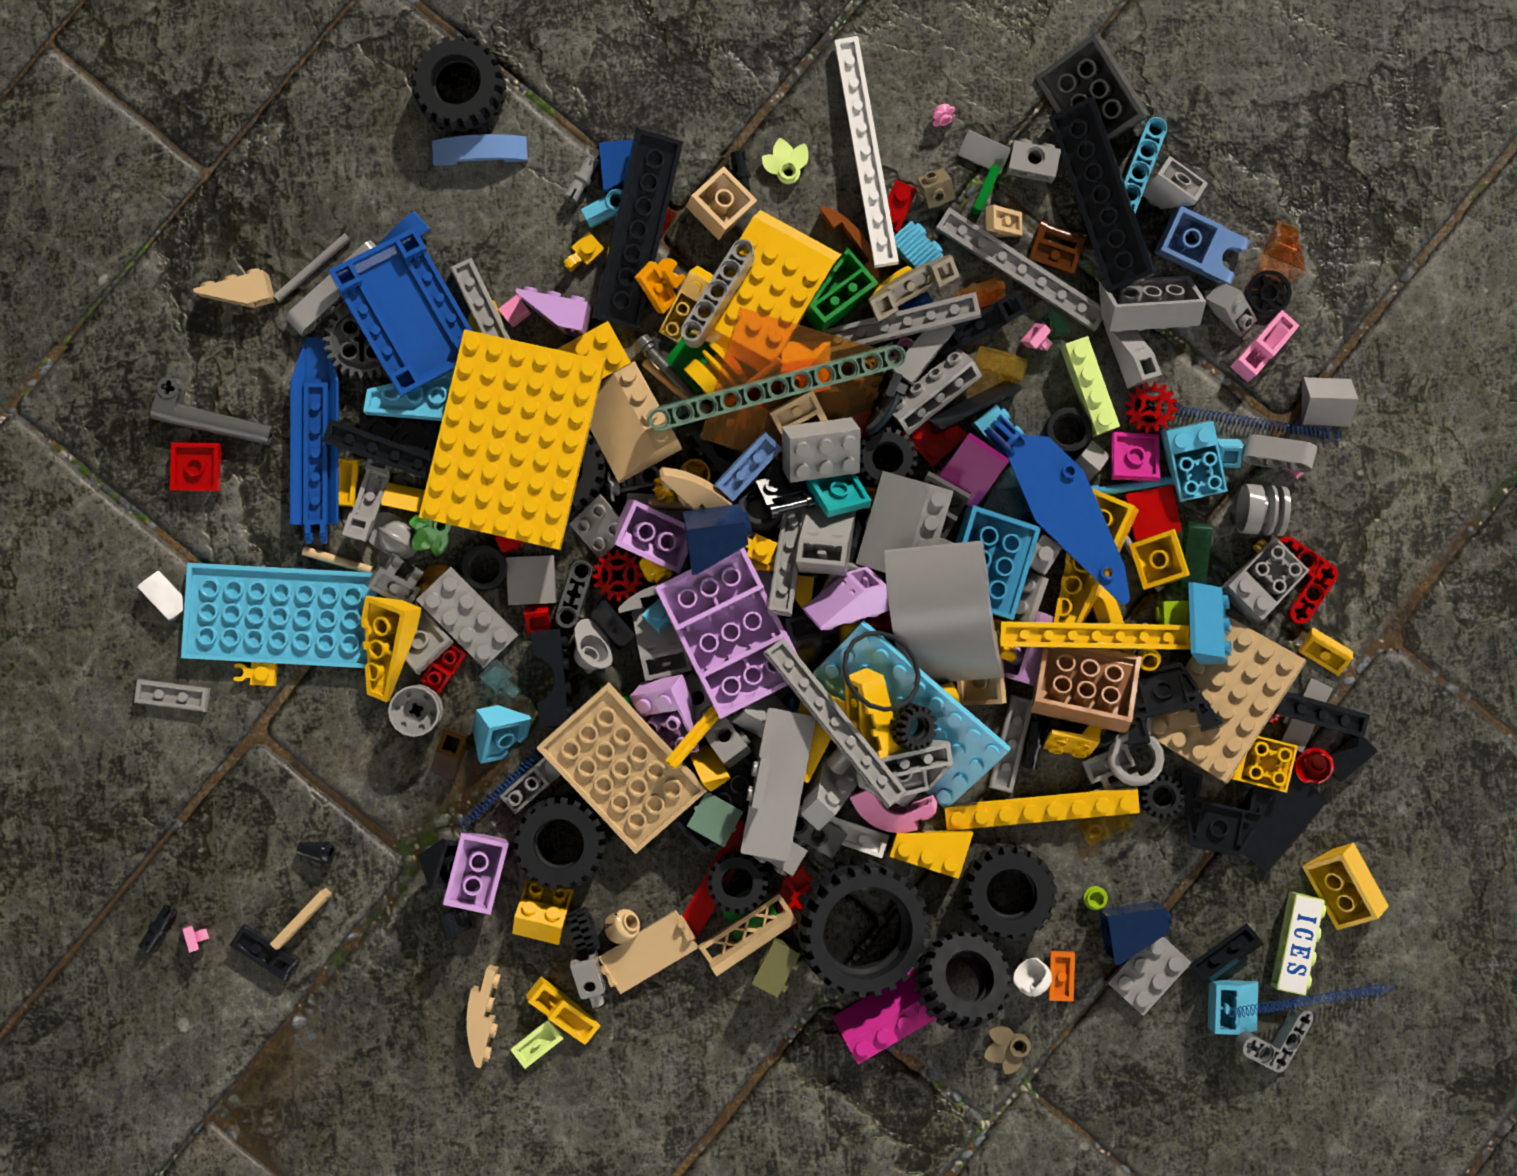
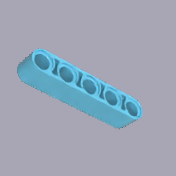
[1123,117,1167,213]

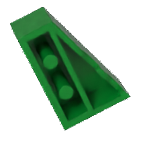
[805,248,878,334]

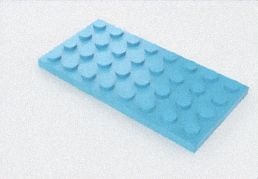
[181,563,379,668]
[812,620,1011,807]

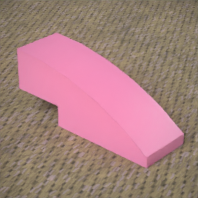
[1230,310,1300,383]

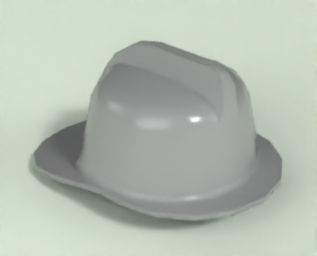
[368,512,418,559]
[574,619,613,674]

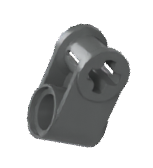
[619,465,660,494]

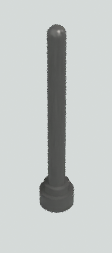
[633,334,718,423]

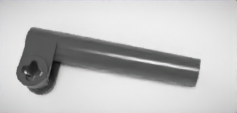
[151,377,274,445]

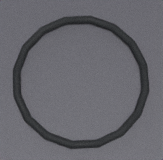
[842,630,921,712]

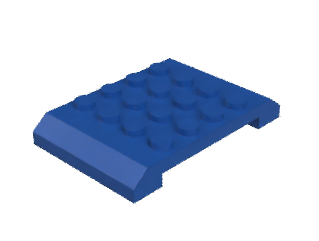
[328,227,475,397]

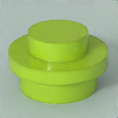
[1083,886,1108,910]

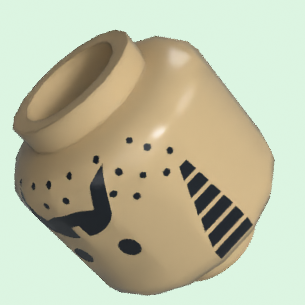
[604,909,640,944]

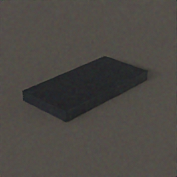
[1242,770,1328,873]

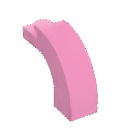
[850,785,937,833]

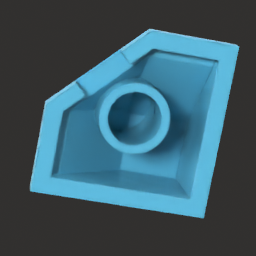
[472,705,532,764]

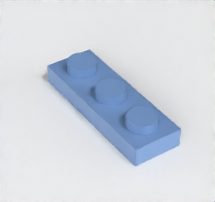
[715,431,783,501]

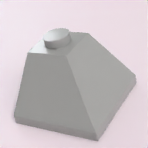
[1142,156,1208,209]

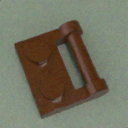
[1028,220,1087,276]

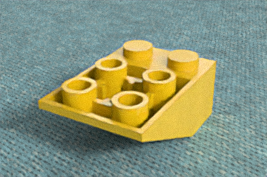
[1231,736,1298,793]

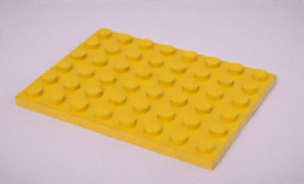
[419,329,605,550]

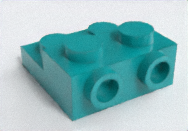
[806,474,872,517]

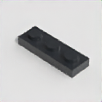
[1189,923,1263,986]

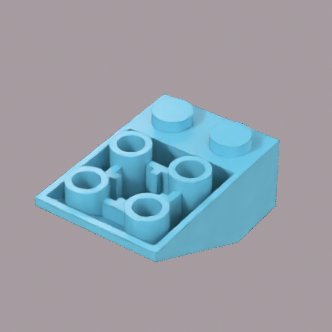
[1159,421,1227,502]

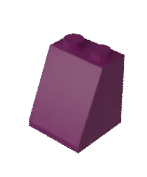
[939,433,1009,511]

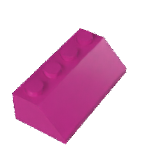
[833,968,937,1064]

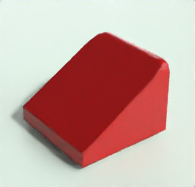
[494,536,526,554]
[524,604,551,634]

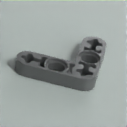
[1235,1005,1313,1073]

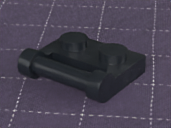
[754,473,816,519]

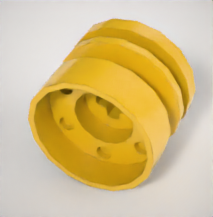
[683,341,747,401]

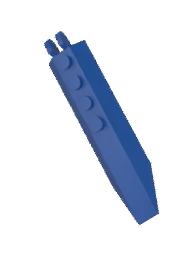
[290,337,339,544]

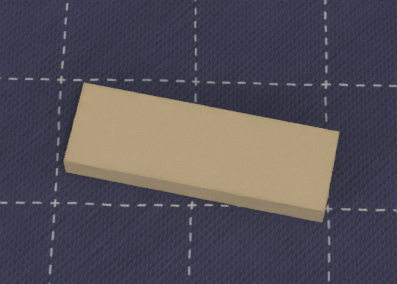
[270,888,332,950]

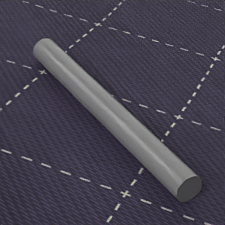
[273,233,351,302]

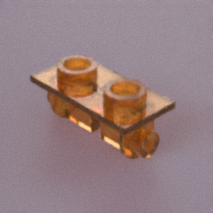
[954,276,1006,308]

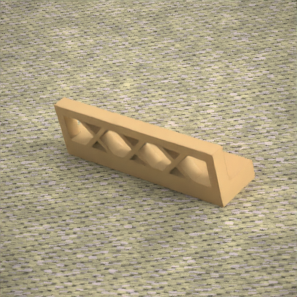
[698,892,798,976]

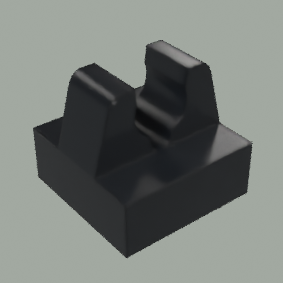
[877,370,909,397]

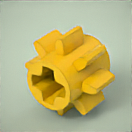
[652,477,678,504]

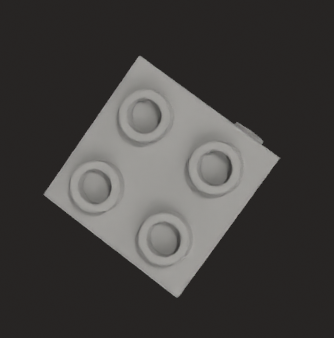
[569,494,620,558]

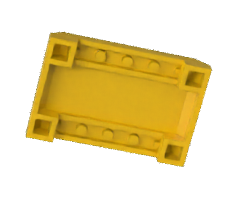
[689,210,842,377]

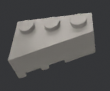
[801,746,858,831]

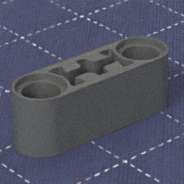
[556,560,594,628]

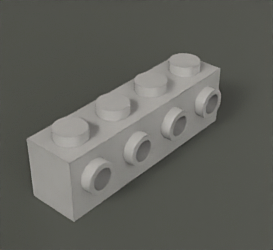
[891,348,982,435]

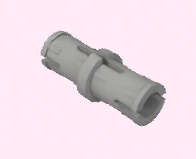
[564,154,600,203]

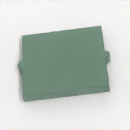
[687,791,743,847]

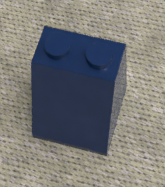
[683,504,752,575]
[1099,901,1172,965]

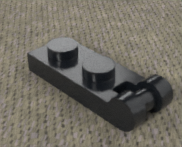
[229,924,301,981]

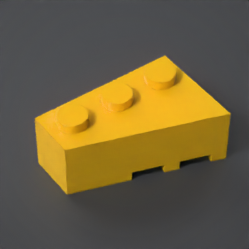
[845,668,902,759]

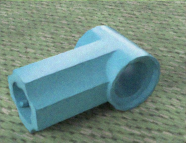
[581,189,621,228]

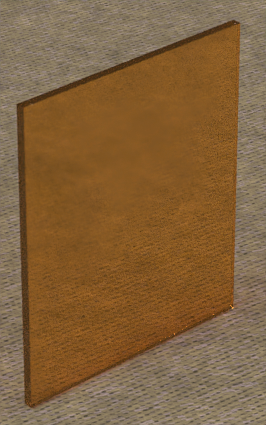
[700,307,890,461]

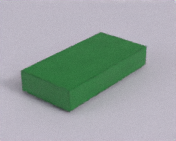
[971,164,1001,216]

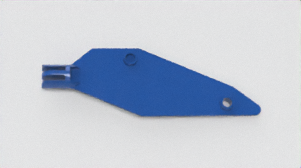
[984,414,1130,604]

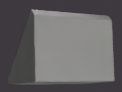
[1301,377,1358,427]

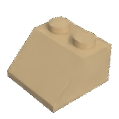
[686,166,757,240]

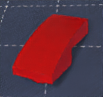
[420,642,468,694]

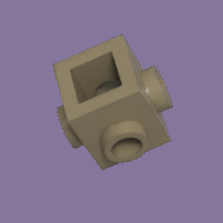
[916,168,956,209]

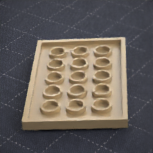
[1151,615,1306,784]
[536,682,707,854]

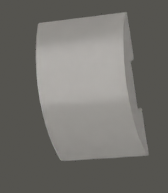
[884,540,1003,683]

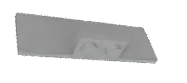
[740,708,816,862]

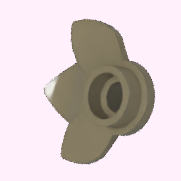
[984,1026,1031,1074]

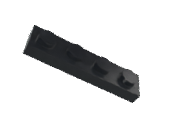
[1274,692,1370,738]

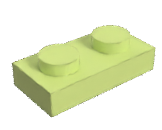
[510,1020,564,1069]

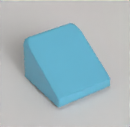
[1217,439,1244,468]

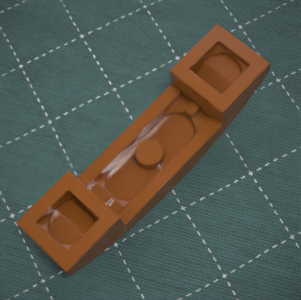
[819,206,880,289]

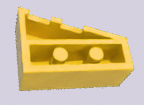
[887,830,973,879]

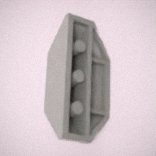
[856,740,953,797]

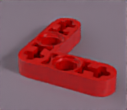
[1279,537,1338,624]

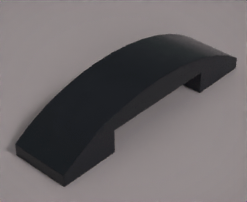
[940,290,1028,357]

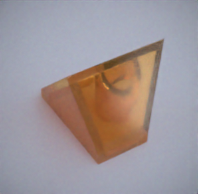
[1263,220,1307,272]

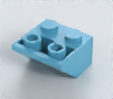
[1208,980,1258,1035]

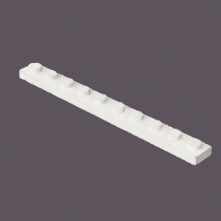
[835,36,899,268]

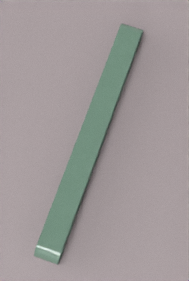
[647,345,906,430]

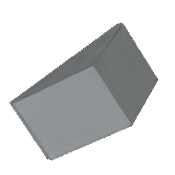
[1074,440,1110,481]

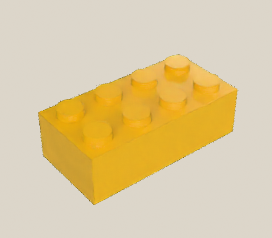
[556,321,631,384]

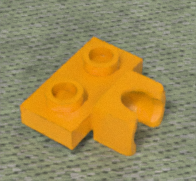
[635,258,685,314]

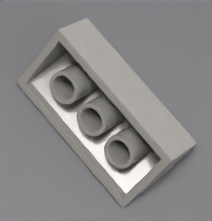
[1099,275,1206,332]

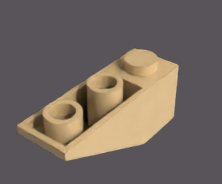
[193,268,276,308]

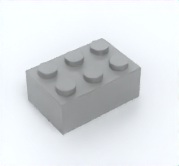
[782,417,861,483]

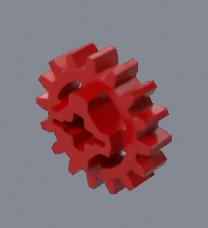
[1125,381,1178,434]
[592,550,644,602]

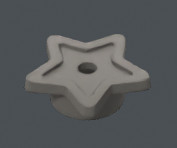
[604,471,620,502]

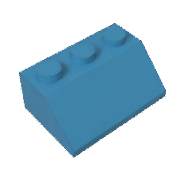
[1188,582,1232,665]

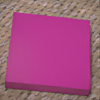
[1111,432,1160,482]

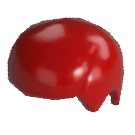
[1294,747,1335,784]

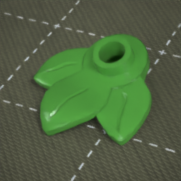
[409,514,452,556]

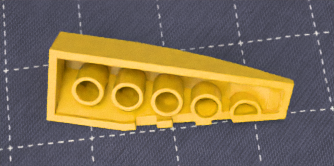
[1054,488,1139,623]

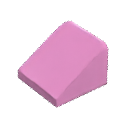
[498,295,531,328]

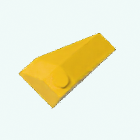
[361,596,421,702]

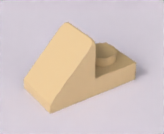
[985,205,1023,237]

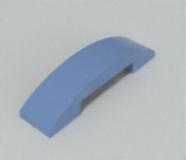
[432,134,528,166]

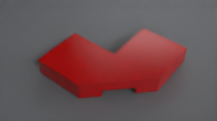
[777,864,812,932]

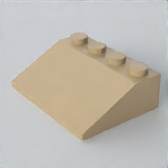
[590,361,682,483]

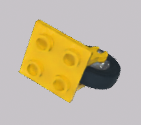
[1043,722,1118,758]

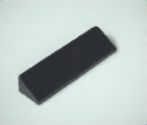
[927,380,1022,435]

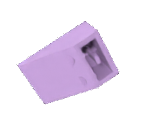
[516,286,592,337]
[803,567,889,630]
[630,674,699,753]

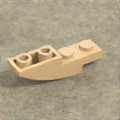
[659,467,732,510]
[467,965,501,1068]

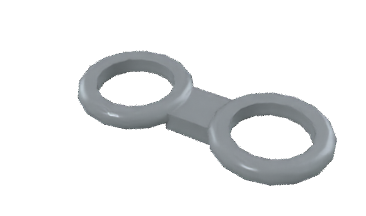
[1107,666,1164,786]

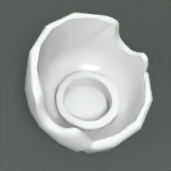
[1013,958,1052,997]

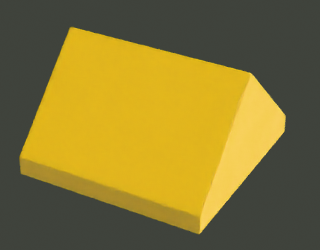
[1129,529,1190,590]

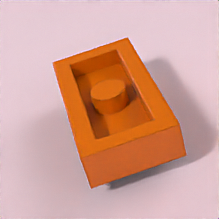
[1048,950,1075,1002]

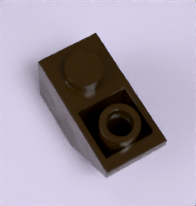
[432,727,471,781]

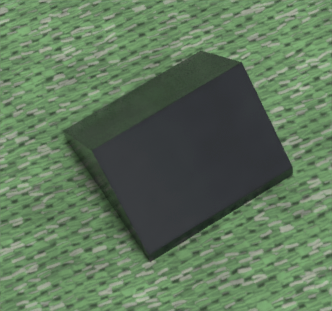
[418,839,458,889]

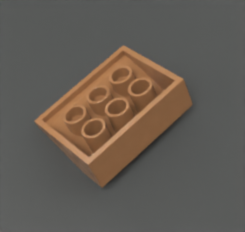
[1030,647,1142,733]

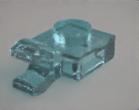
[479,659,521,698]

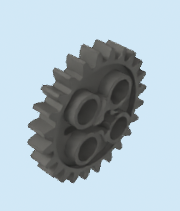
[323,307,383,381]

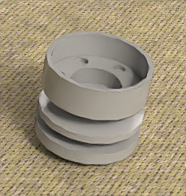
[1236,484,1291,536]
[388,684,444,737]

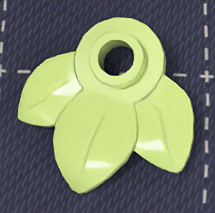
[762,138,808,184]

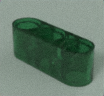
[1177,521,1213,590]

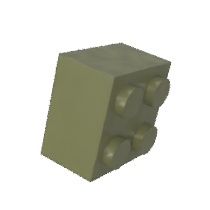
[751,935,802,998]

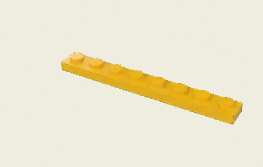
[998,621,1191,650]
[944,787,1140,831]

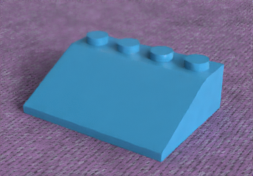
[955,505,1041,620]

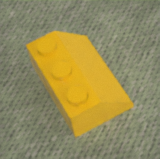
[1302,842,1389,930]

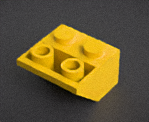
[512,879,574,945]

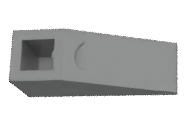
[1103,322,1162,389]

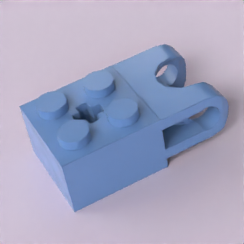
[1154,206,1250,285]

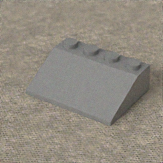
[856,471,954,573]

